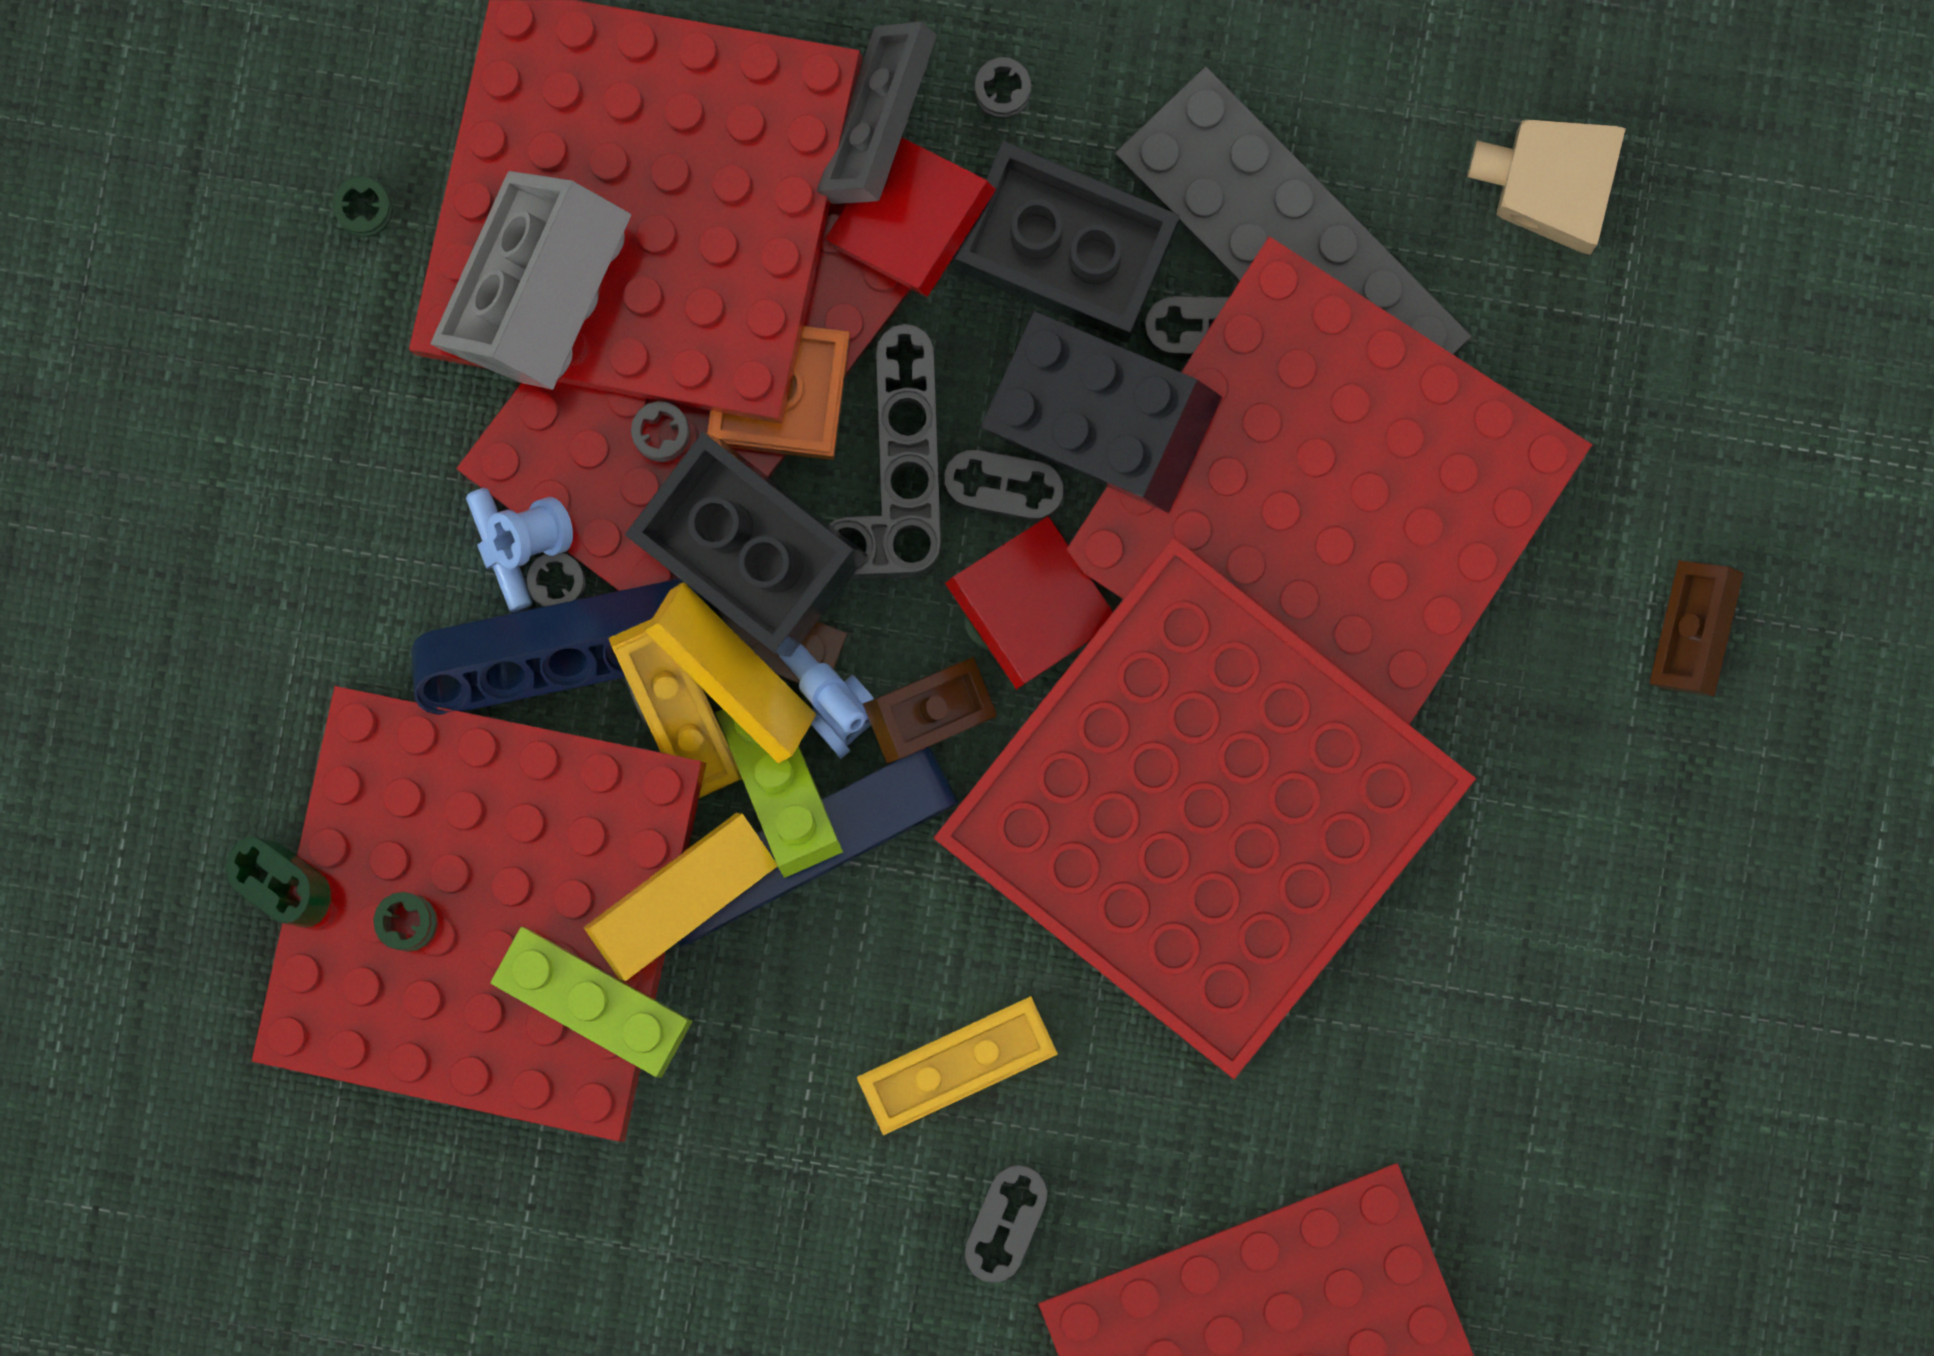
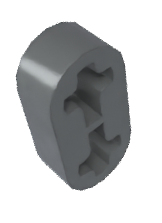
[1145,296,1229,358]
[945,450,1063,521]
[965,1165,1047,1283]

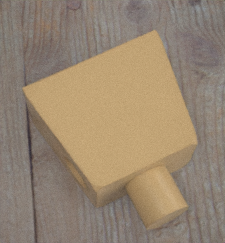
[1467,120,1626,255]

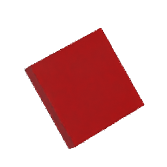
[825,137,996,297]
[945,516,1113,690]

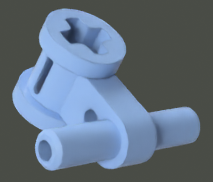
[466,488,573,613]
[779,644,874,759]

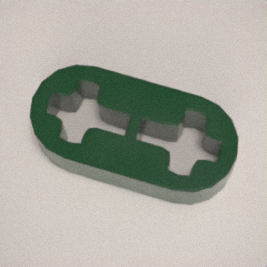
[226,837,331,928]

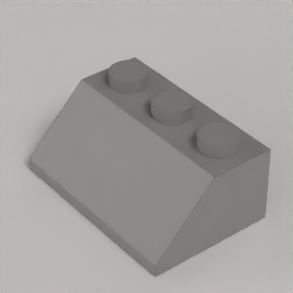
[430,171,632,390]

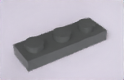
[817,22,937,204]

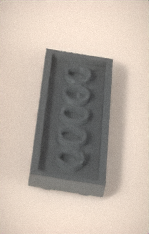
[1114,66,1472,355]

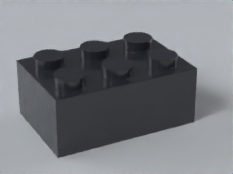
[953,141,1180,343]
[981,311,1222,513]
[625,432,868,657]

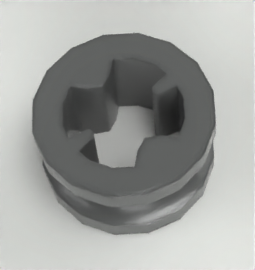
[975,57,1031,119]
[631,401,690,462]
[527,553,586,607]

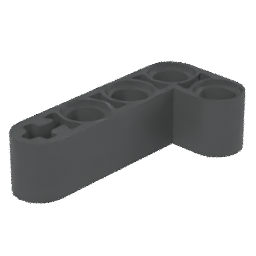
[829,324,941,581]

